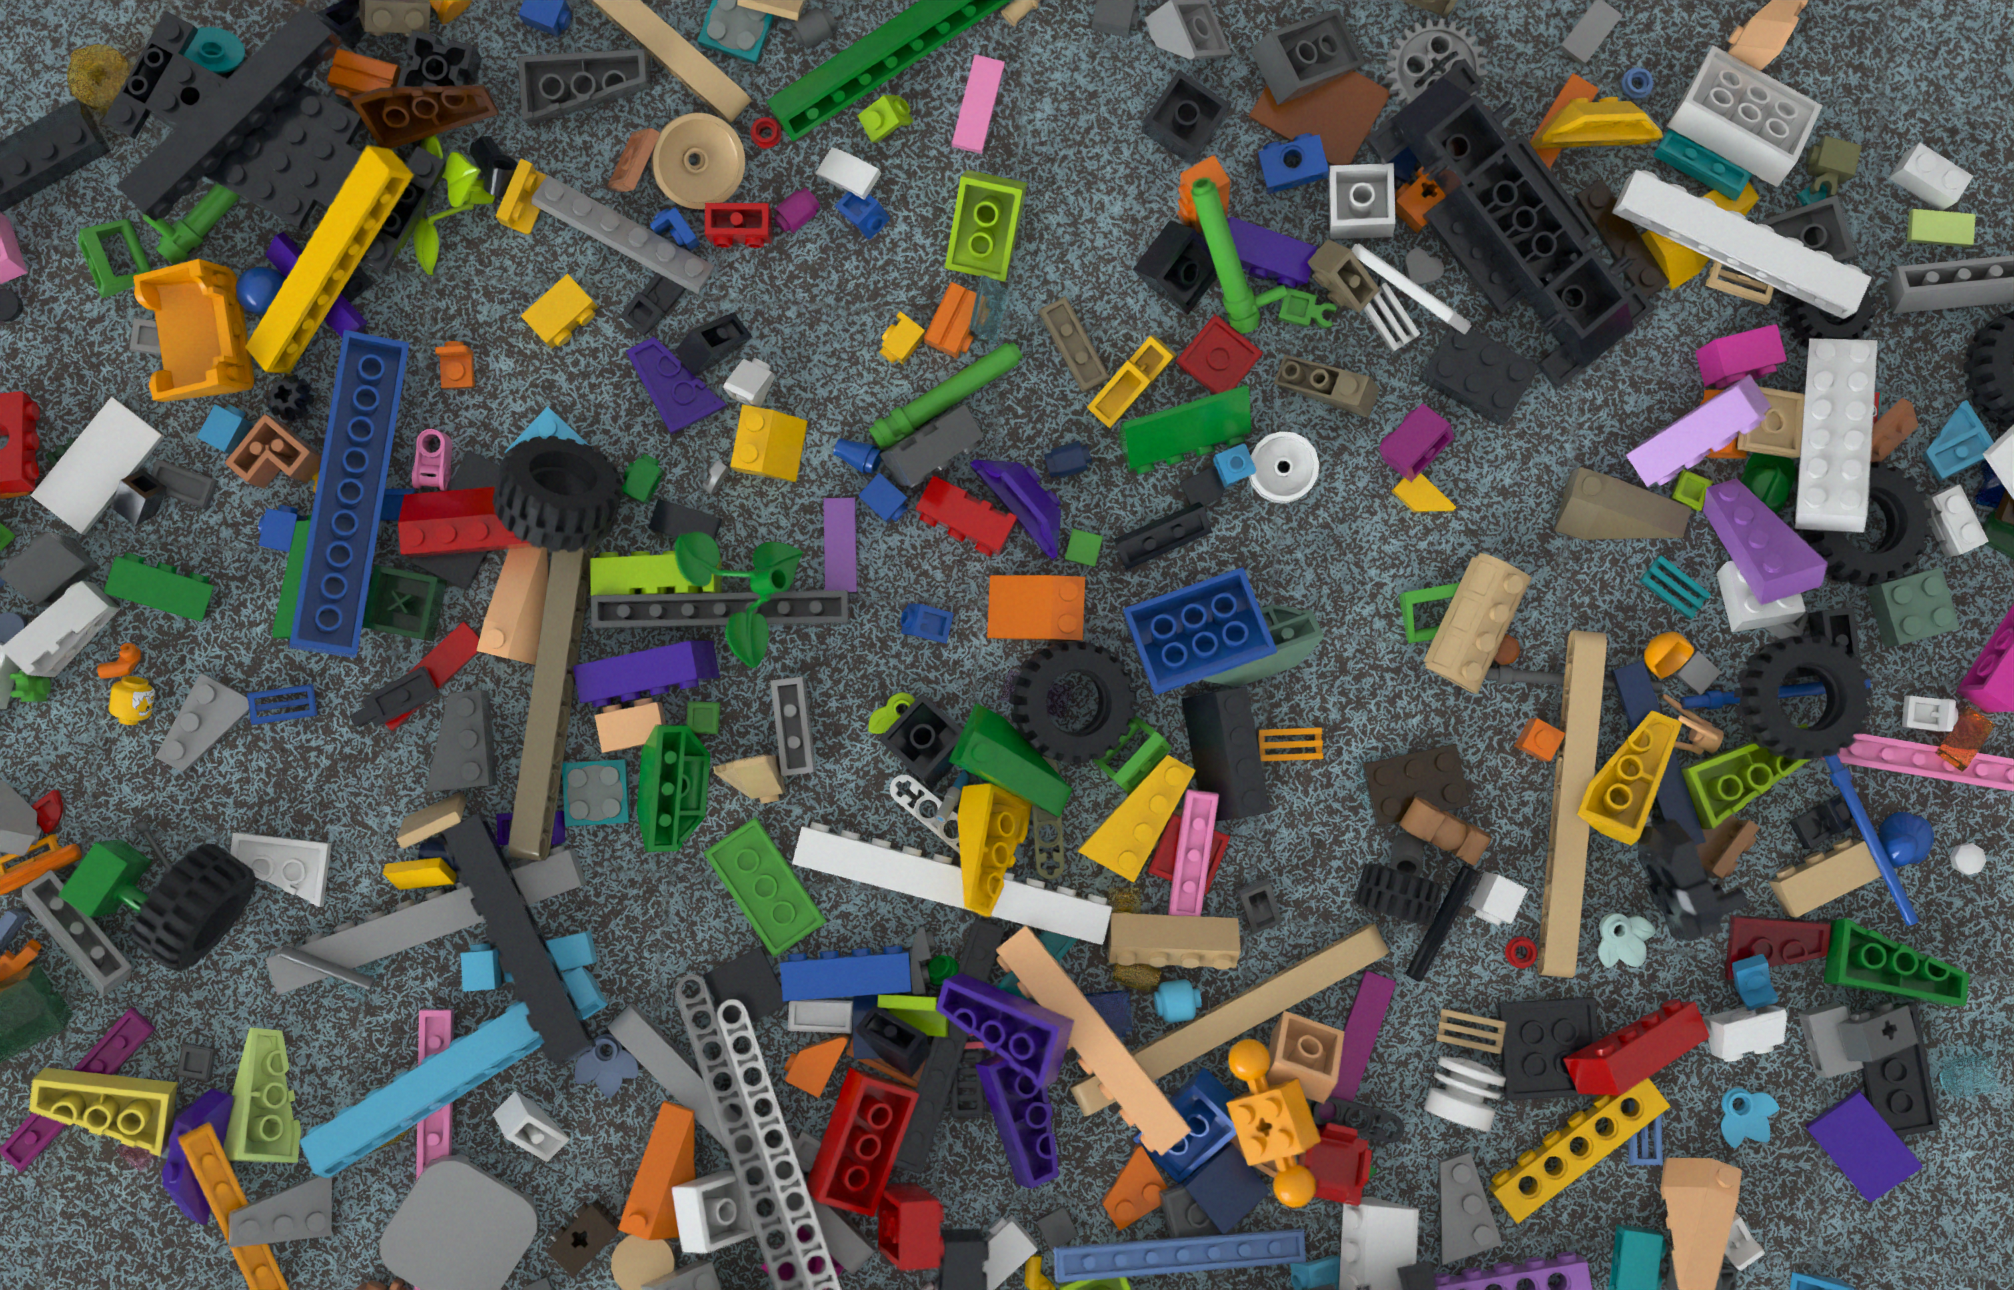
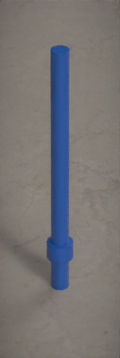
[1680,679,1871,710]
[1824,754,1919,926]

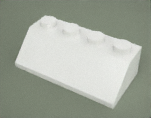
[1339,1197,1419,1290]

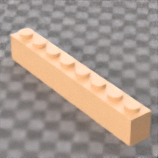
[996,925,1191,1156]

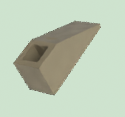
[1274,355,1380,418]

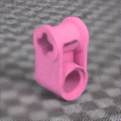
[412,429,452,491]

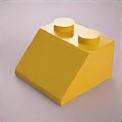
[730,404,808,483]

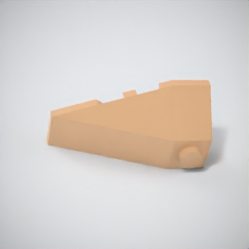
[1727,0,1808,71]
[477,546,549,665]
[1660,1158,1742,1290]

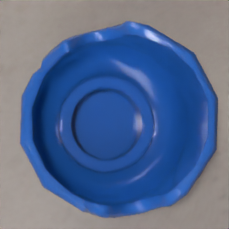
[236,266,286,315]

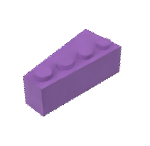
[1703,478,1827,605]

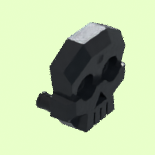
[1638,818,1749,942]

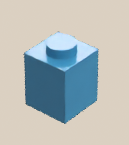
[197,404,253,455]

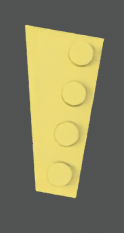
[29,1068,178,1157]

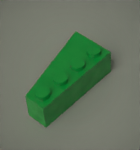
[1823,918,1969,1007]

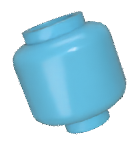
[1153,979,1202,1023]

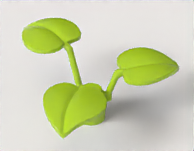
[413,135,495,276]

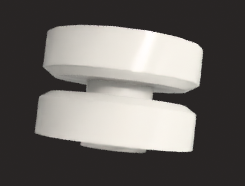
[1249,431,1319,504]

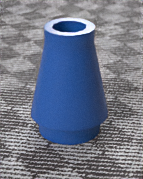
[833,438,882,474]

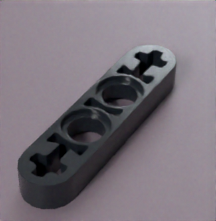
[1305,1095,1405,1143]

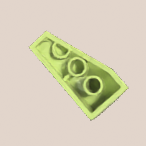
[223,1028,301,1163]

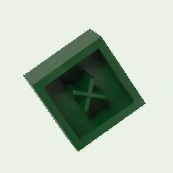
[362,565,447,642]

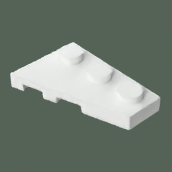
[230,832,332,907]

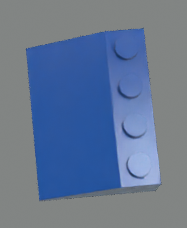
[1123,567,1277,695]

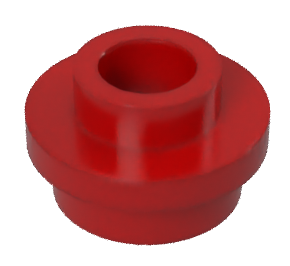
[750,117,782,149]
[1505,936,1538,968]

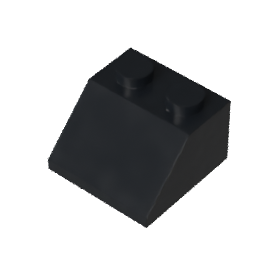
[1133,220,1218,315]
[878,693,963,790]

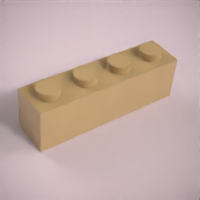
[1108,913,1241,970]

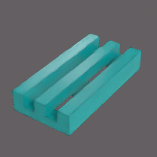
[1639,555,1711,619]

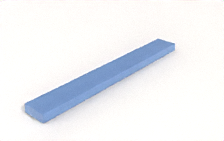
[1054,1228,1306,1282]

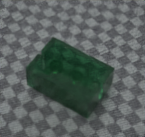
[0,963,73,1063]

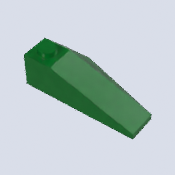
[949,703,1072,818]

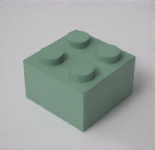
[1866,567,1960,647]

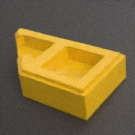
[1391,473,1456,512]

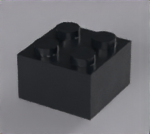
[1141,70,1231,166]

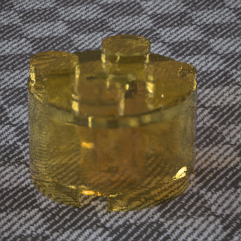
[67,44,135,116]

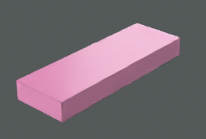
[952,54,1005,154]

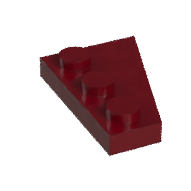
[1725,915,1831,980]

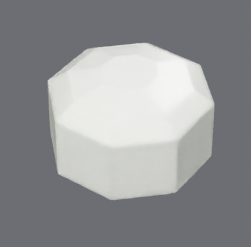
[1950,843,1986,875]

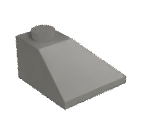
[1145,0,1232,60]

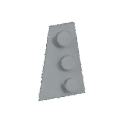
[155,673,259,772]
[1438,1151,1503,1265]

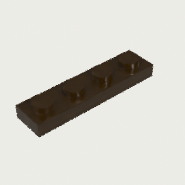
[1574,178,1670,297]

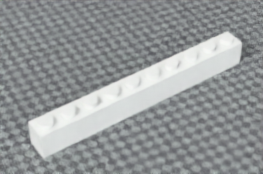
[792,822,1112,945]

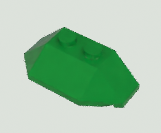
[637,725,711,852]

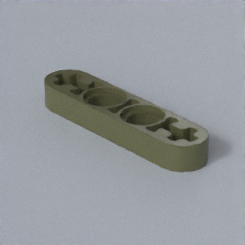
[1032,756,1065,880]

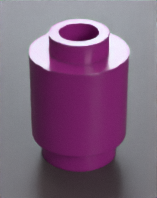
[773,187,821,234]

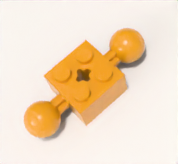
[1226,1039,1321,1208]

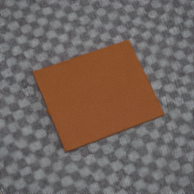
[1248,71,1390,166]

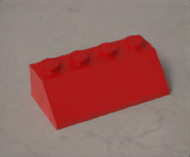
[398,487,533,558]

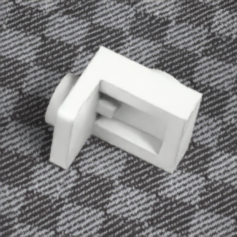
[1902,696,1958,732]
[1724,1212,1765,1271]

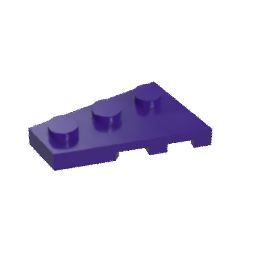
[626,337,727,435]

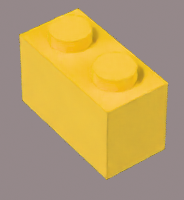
[521,273,598,349]

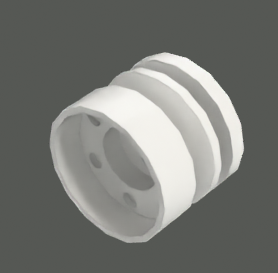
[1424,1056,1506,1132]

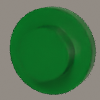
[928,955,959,986]

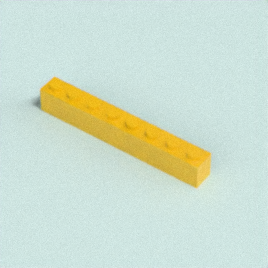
[245,146,414,373]

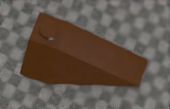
[351,85,499,149]

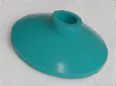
[184,27,245,74]

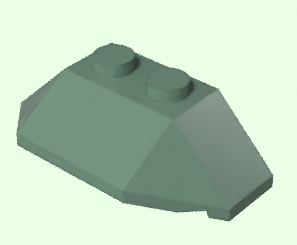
[1203,605,1324,687]

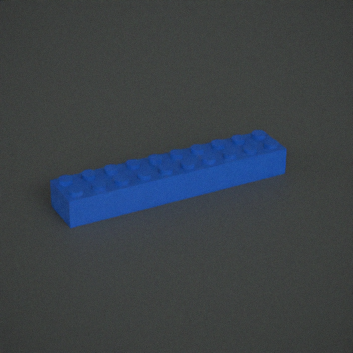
[289,330,409,658]

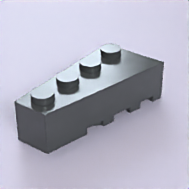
[518,49,652,126]

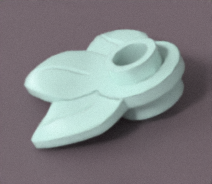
[1598,913,1655,968]

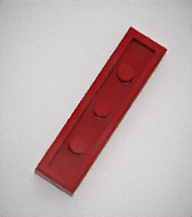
[385,621,480,731]

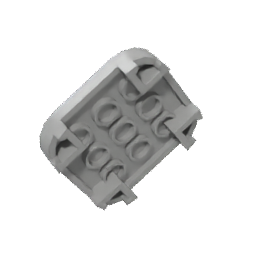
[380,1153,539,1290]

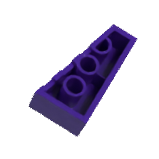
[936,973,1075,1089]
[975,1054,1059,1189]

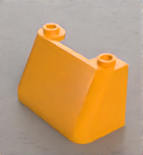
[133,259,254,402]

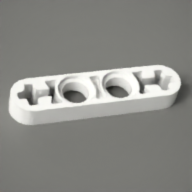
[890,775,960,854]

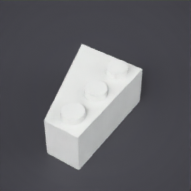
[0,581,121,677]

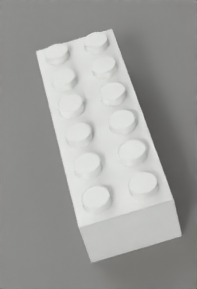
[1795,339,1878,532]

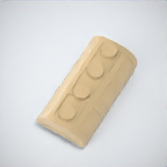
[1423,553,1532,694]

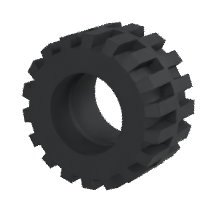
[1784,284,1876,348]
[1354,863,1443,926]

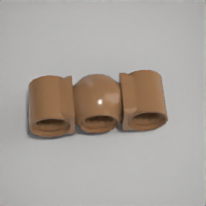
[1399,797,1493,865]

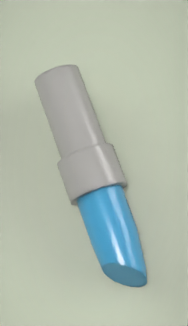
[935,769,970,823]

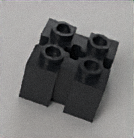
[397,30,482,87]

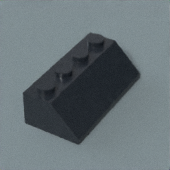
[0,97,111,212]
[1181,687,1270,822]

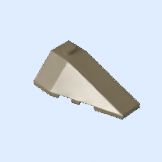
[1553,467,1692,540]

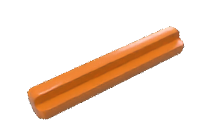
[0,844,82,896]

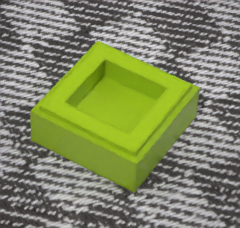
[1670,469,1713,511]

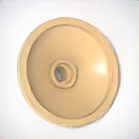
[651,113,745,209]

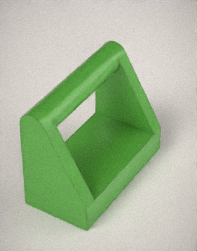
[78,219,152,298]
[1399,583,1460,644]
[1093,715,1172,794]

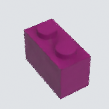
[1379,403,1455,482]

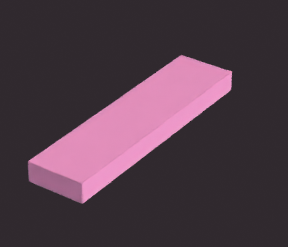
[1167,789,1219,917]

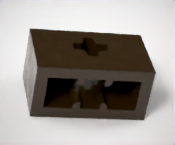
[546,1199,620,1279]

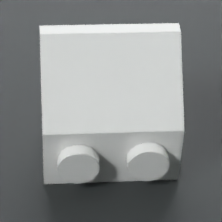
[1702,1004,1787,1062]

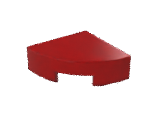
[31,790,63,834]

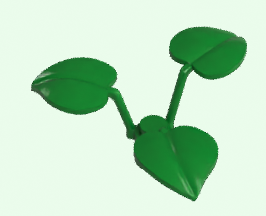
[675,532,803,668]

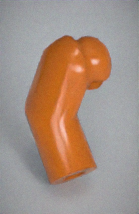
[97,643,141,679]

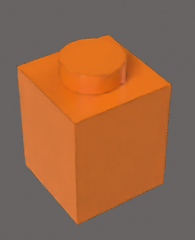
[1514,718,1566,762]

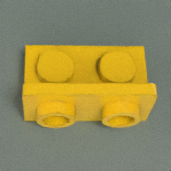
[496,158,547,235]

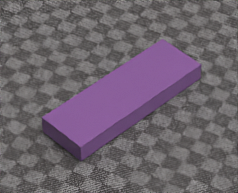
[823,498,857,593]

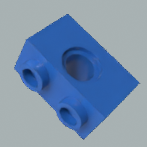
[1258,133,1329,194]

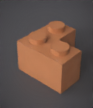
[225,413,322,489]

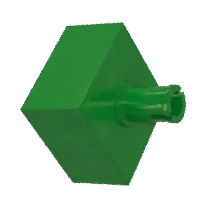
[58,839,152,918]

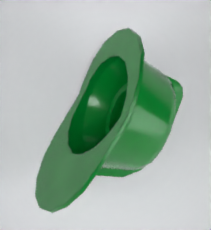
[1740,452,1796,514]

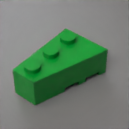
[103,552,215,622]

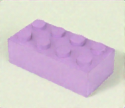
[1626,374,1771,487]

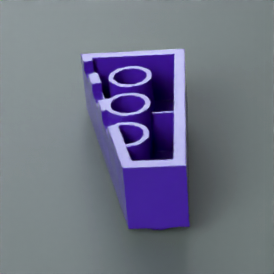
[573,641,720,708]

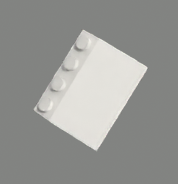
[1667,45,1823,187]

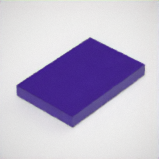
[1805,1089,1923,1203]

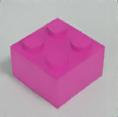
[1695,324,1787,390]

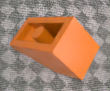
[783,1033,850,1098]

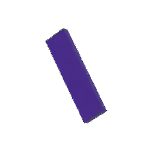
[265,232,368,338]

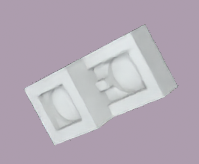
[815,147,881,200]

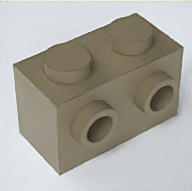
[359,0,430,37]
[1307,239,1380,313]

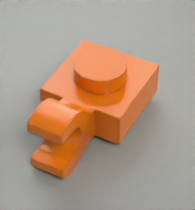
[0,938,43,996]

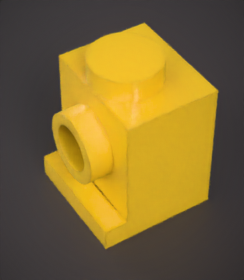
[879,311,926,365]

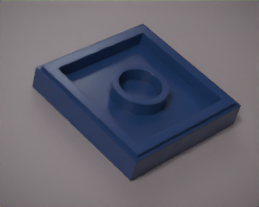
[1182,1141,1271,1235]

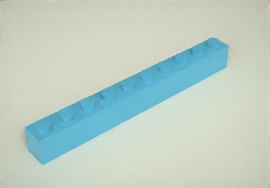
[299,966,608,1178]

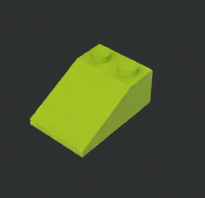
[945,170,1028,282]

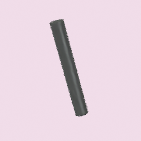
[279,945,376,991]

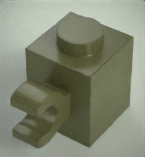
[1806,136,1862,198]

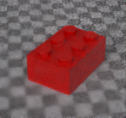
[877,1182,944,1271]

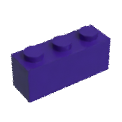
[1211,216,1317,289]

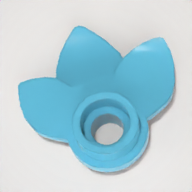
[1720,1087,1780,1148]

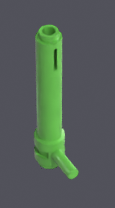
[1191,178,1288,333]
[143,184,240,265]
[868,342,1023,450]

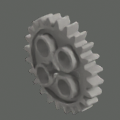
[1384,18,1488,105]

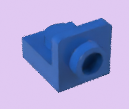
[835,191,890,240]
[650,207,701,251]
[900,603,954,644]

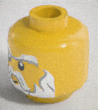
[108,676,155,725]

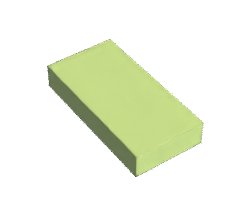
[1907,209,1976,247]

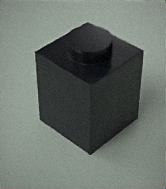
[111,469,167,526]

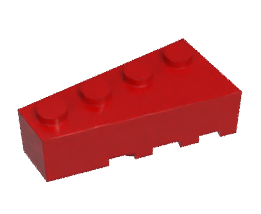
[1563,999,1710,1095]

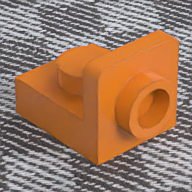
[435,341,475,390]

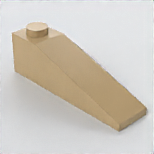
[713,755,786,804]

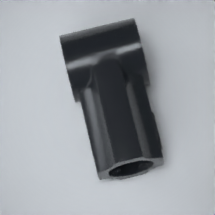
[469,136,517,197]

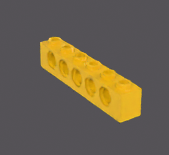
[1488,1078,1671,1224]

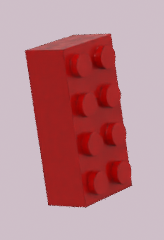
[806,1067,919,1217]

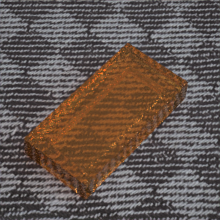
[1935,706,1996,772]

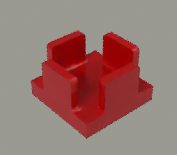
[1298,1123,1372,1207]

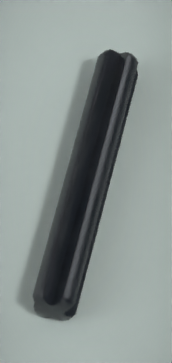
[1406,865,1478,982]

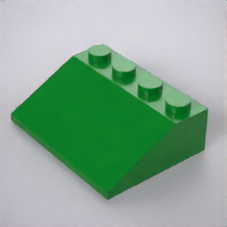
[1118,385,1251,475]

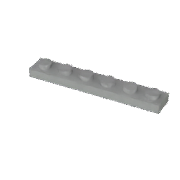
[531,175,714,294]

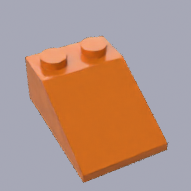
[987,575,1085,642]

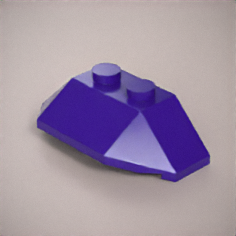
[970,459,1061,562]
[162,1088,234,1225]

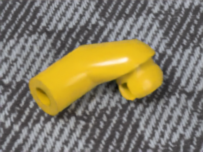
[1024,1254,1056,1290]

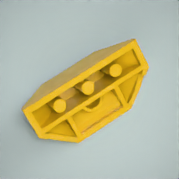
[1530,97,1662,149]

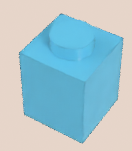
[461,943,502,992]

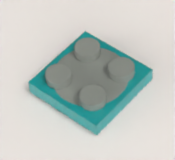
[697,0,775,65]
[562,759,630,827]

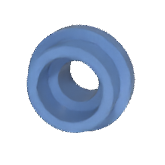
[1621,68,1653,100]

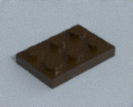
[1362,744,1470,826]

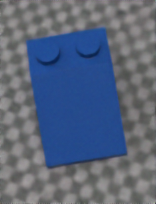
[1133,1067,1237,1183]

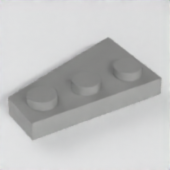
[229,1176,332,1248]

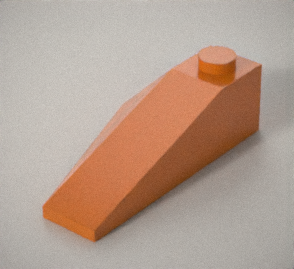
[618,1100,696,1241]

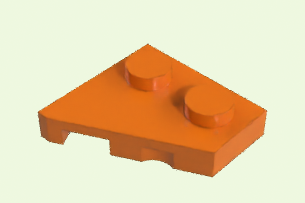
[1101,1143,1168,1231]

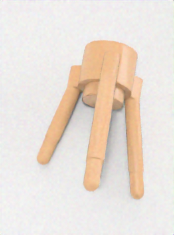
[1662,694,1724,755]

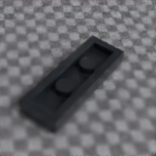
[1113,502,1212,570]

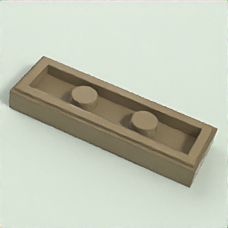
[1038,296,1110,394]

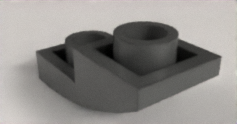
[910,925,937,996]

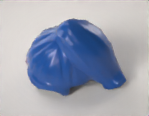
[1871,812,1934,869]

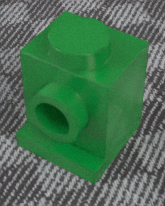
[622,453,665,505]

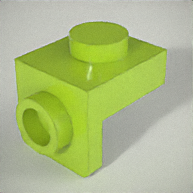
[857,95,914,143]

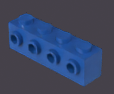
[780,945,912,1001]

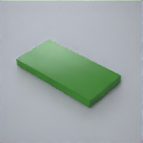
[703,816,827,958]

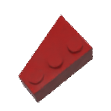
[915,475,1017,558]

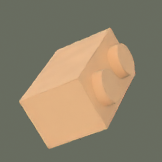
[595,698,666,753]

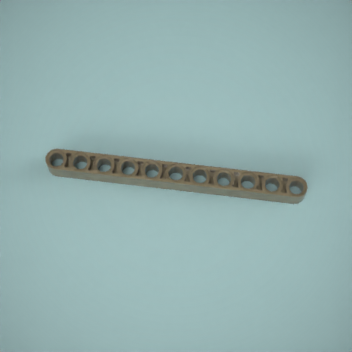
[509,546,595,862]

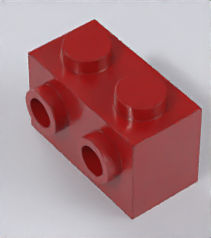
[705,203,773,248]

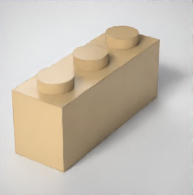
[1769,837,1882,918]

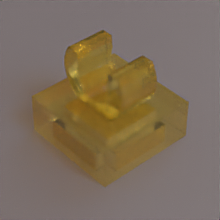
[1108,887,1141,920]

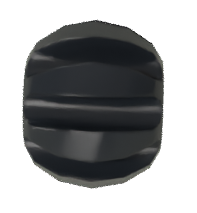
[264,374,314,421]

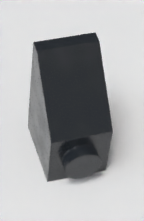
[675,312,753,376]
[855,1005,930,1078]

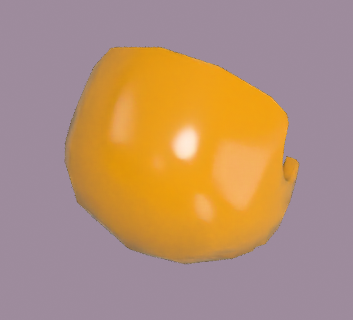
[1644,632,1694,679]

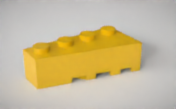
[1077,755,1196,883]

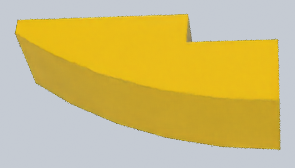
[1086,334,1177,428]

